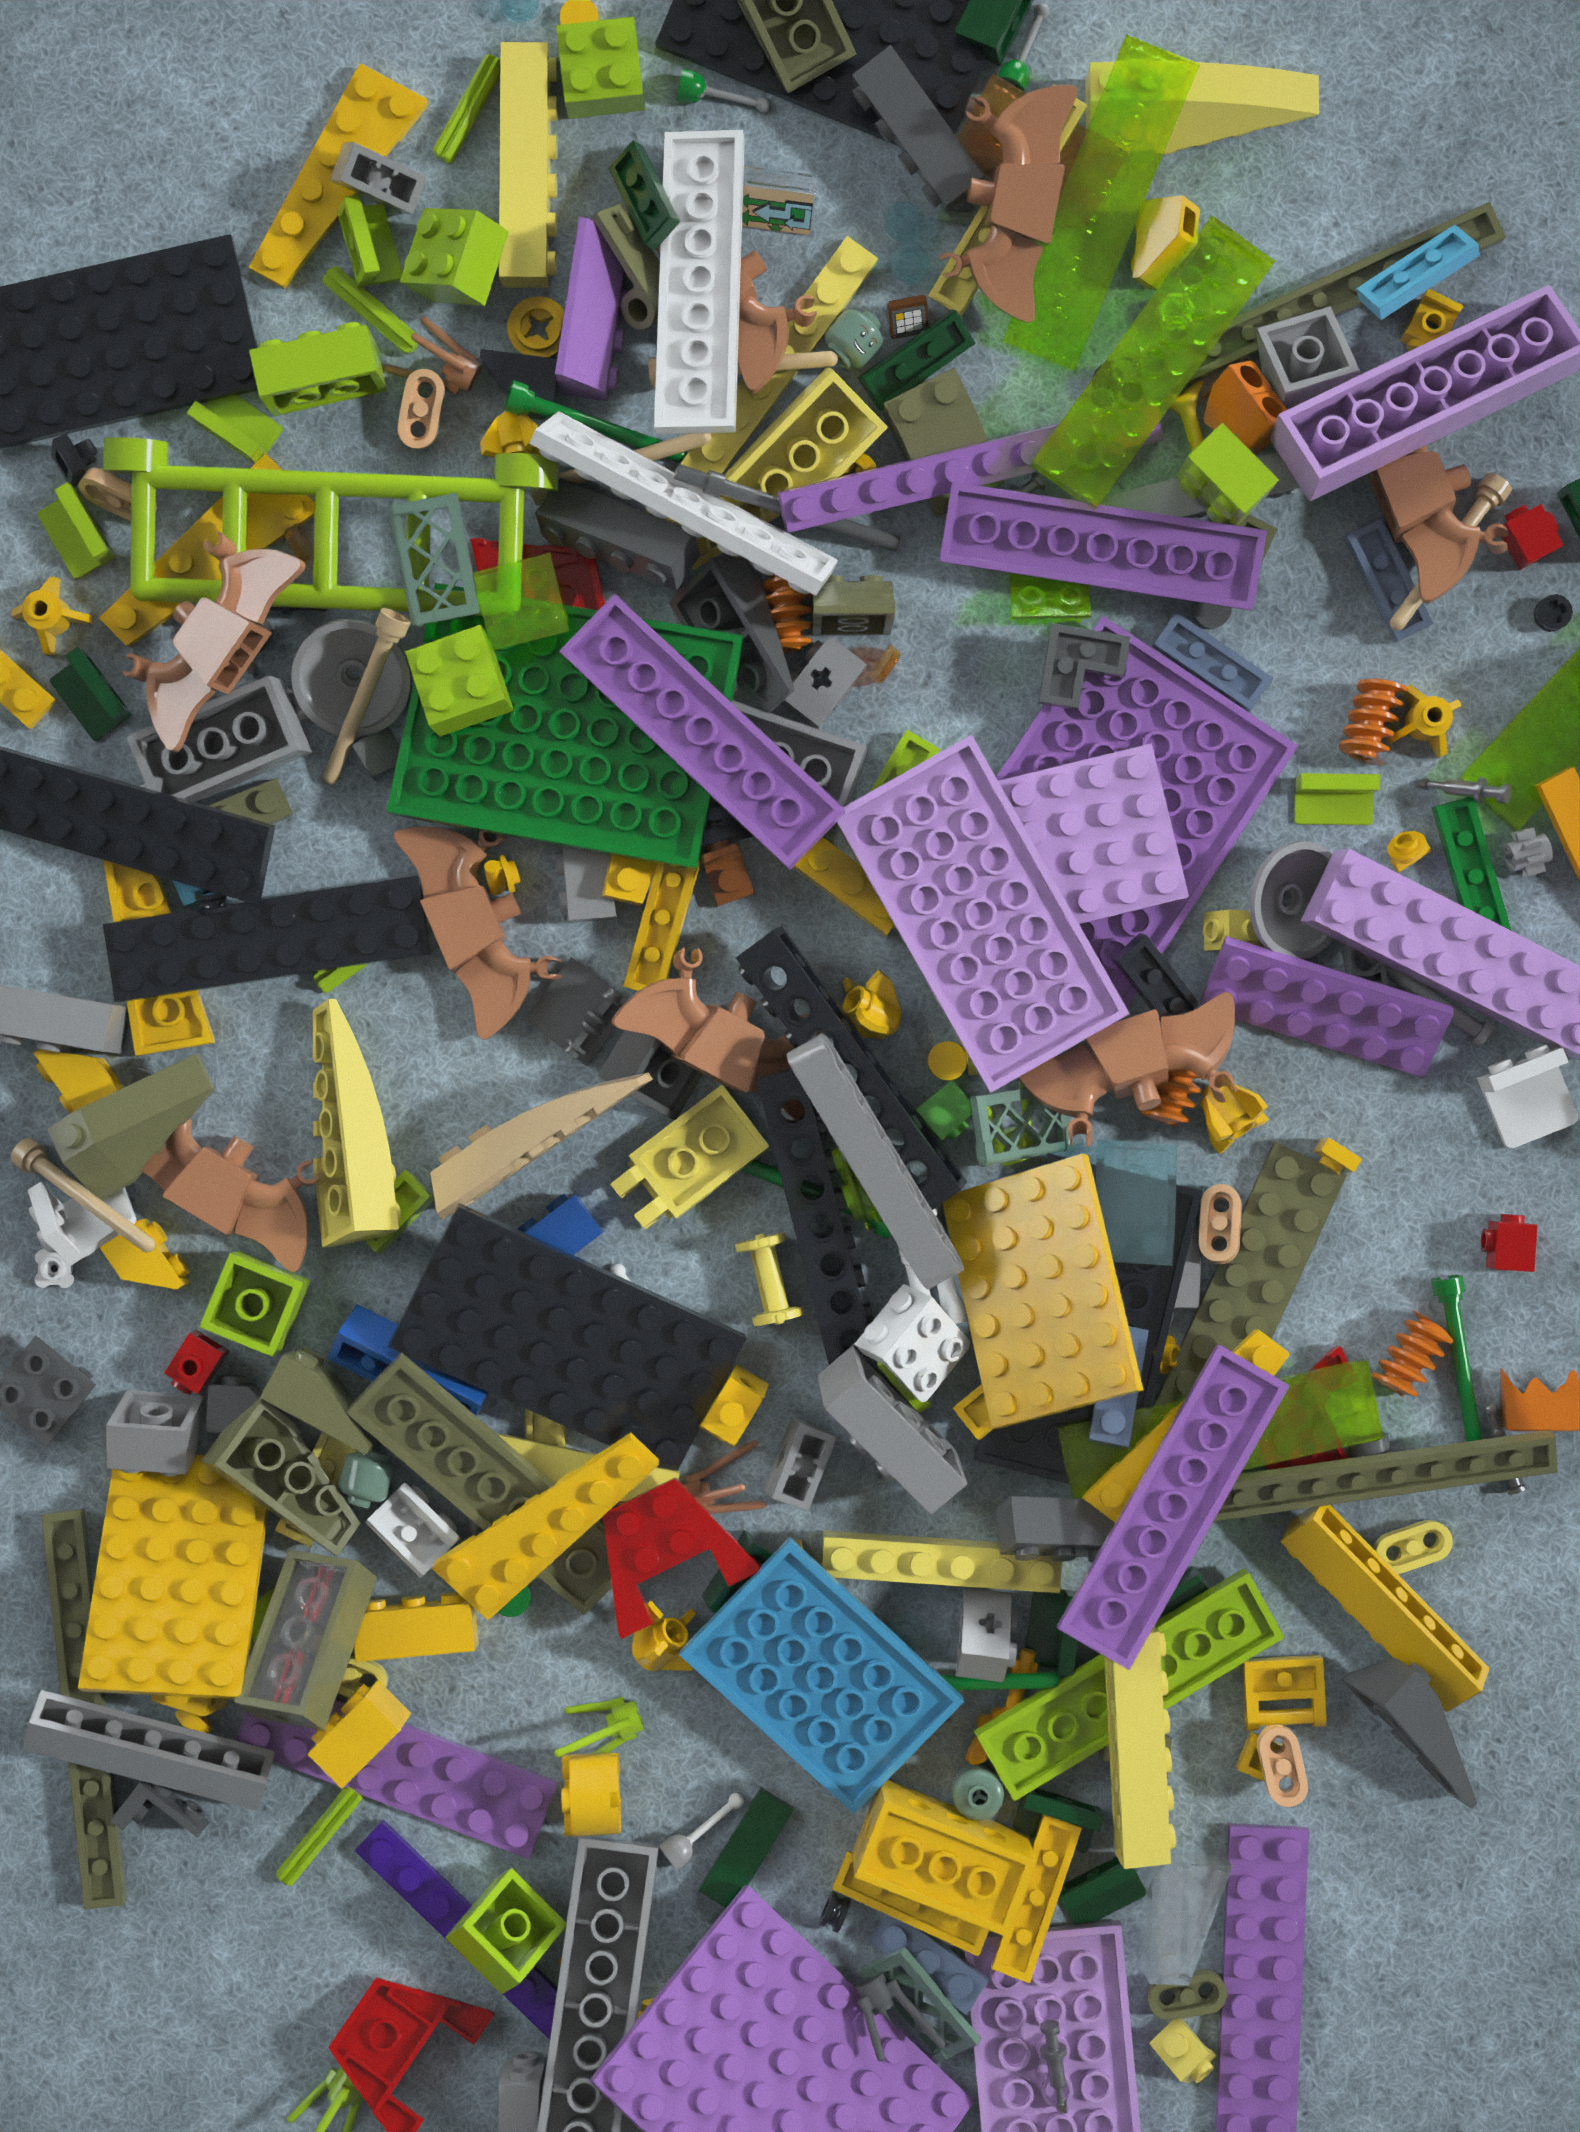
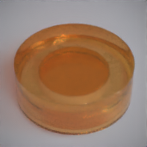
[284,522,314,564]
[868,644,901,684]

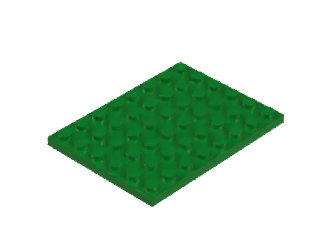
[386,583,744,871]

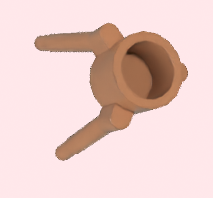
[383,316,482,395]
[683,1440,767,1514]

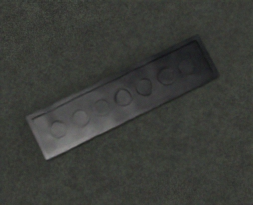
[0,746,275,904]
[103,876,431,1003]

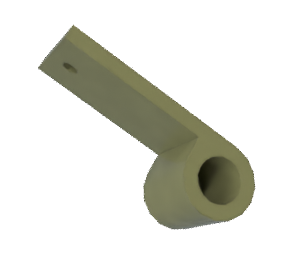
[592,202,660,330]

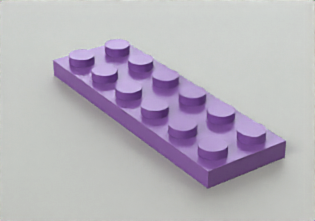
[1199,936,1454,1078]

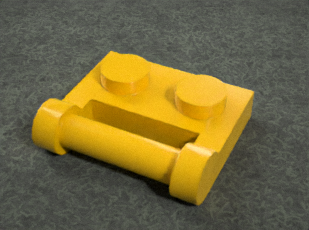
[1242,1655,1327,1731]

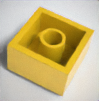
[308,1680,411,1789]

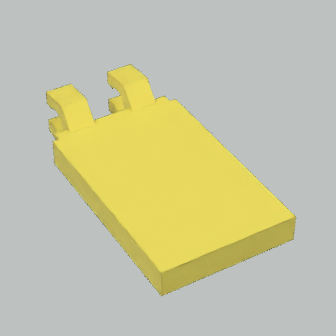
[610,1084,771,1230]

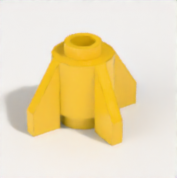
[480,412,541,474]
[11,577,93,657]
[1387,684,1462,758]
[842,969,901,1040]
[1200,1084,1269,1154]
[631,1600,696,1672]

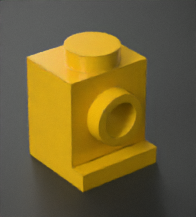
[1399,289,1463,351]

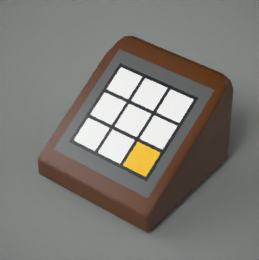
[886,294,929,339]

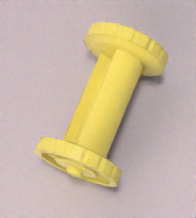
[735,1232,804,1326]

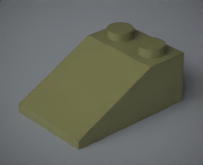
[737,0,857,93]
[882,368,1005,518]
[813,575,895,635]
[260,1347,380,1455]

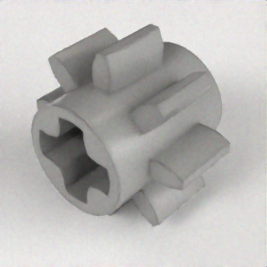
[1503,827,1553,878]

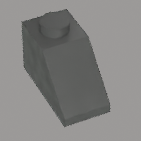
[206,1375,278,1433]

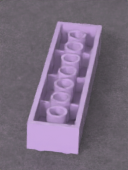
[1269,285,1580,502]
[1300,848,1580,1060]

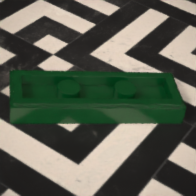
[608,140,680,250]
[857,310,976,411]
[698,1787,794,1908]

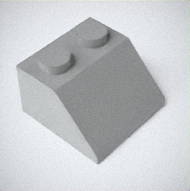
[1256,306,1360,410]
[106,1390,205,1476]

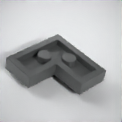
[1038,623,1131,710]

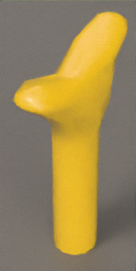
[1158,381,1204,452]

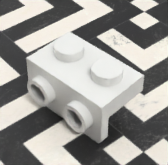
[365,1483,460,1578]

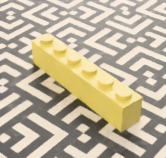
[499,42,558,288]
[821,1530,1062,1593]
[1104,1626,1176,1869]

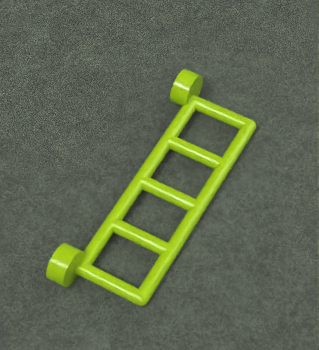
[103,437,559,617]

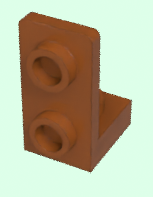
[701,839,755,907]

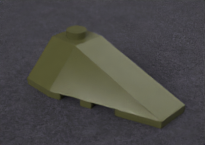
[47,1054,215,1201]
[200,1398,360,1556]

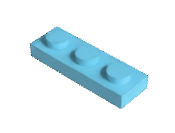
[1356,224,1480,320]

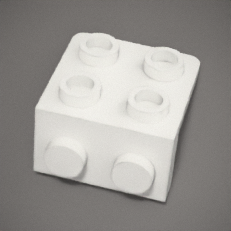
[1477,1044,1578,1148]
[28,1182,136,1266]
[854,1284,970,1402]

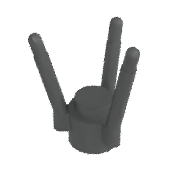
[855,1972,945,2062]

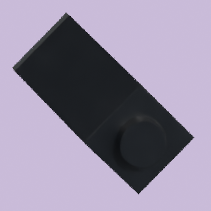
[480,349,559,420]

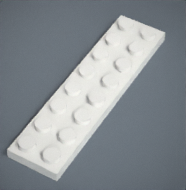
[654,130,745,434]
[530,411,838,596]

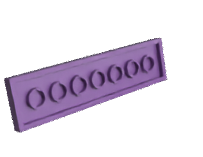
[939,482,1268,611]
[559,594,846,870]
[1057,1344,1290,1670]
[237,1697,558,1859]
[1215,1823,1309,2132]

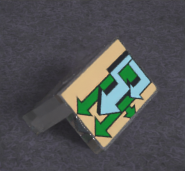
[742,166,819,237]

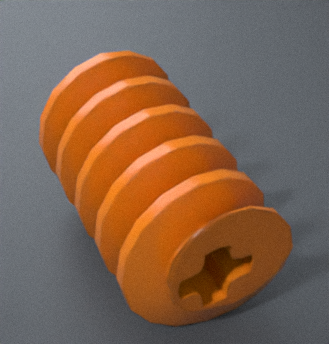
[763,573,812,654]
[1338,678,1408,765]
[1140,1070,1201,1127]
[1369,1310,1453,1398]

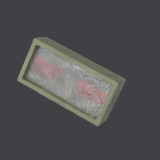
[234,1550,377,1731]

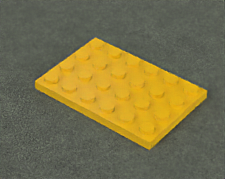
[942,1154,1143,1429]
[78,1455,269,1700]

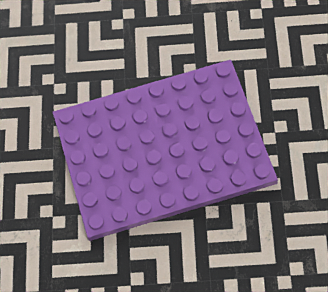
[996,616,1298,1008]
[589,1885,975,2132]

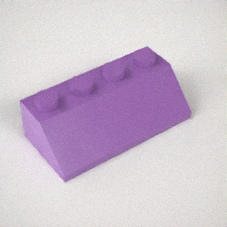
[555,217,630,401]

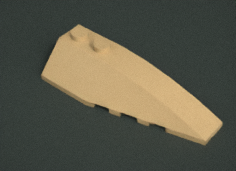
[430,1073,653,1220]

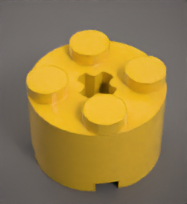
[562,1752,621,1837]

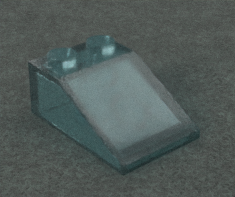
[1094,1139,1177,1266]

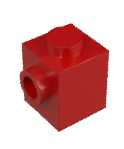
[1501,504,1564,571]
[1481,1214,1538,1272]
[164,1330,230,1395]

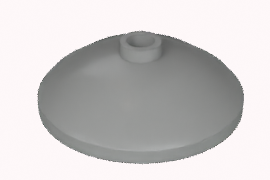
[291,619,411,737]
[1249,841,1334,959]

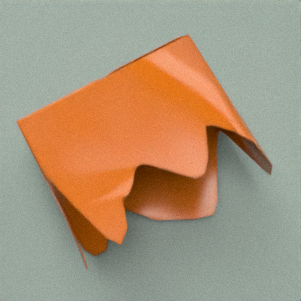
[1201,361,1287,457]
[1500,1368,1580,1431]

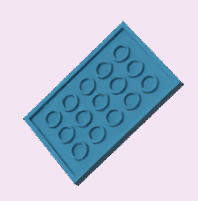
[680,1537,964,1814]

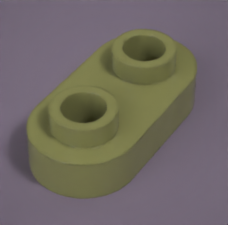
[1146,1969,1227,2020]

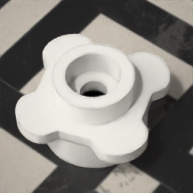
[34,1249,74,1288]

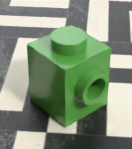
[915,1079,972,1141]

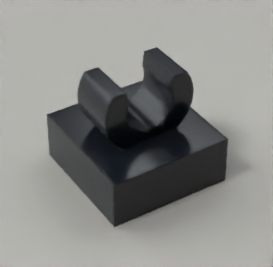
[51,433,98,487]

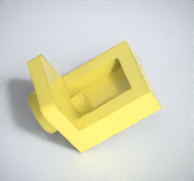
[1203,909,1265,951]
[1149,2019,1217,2083]

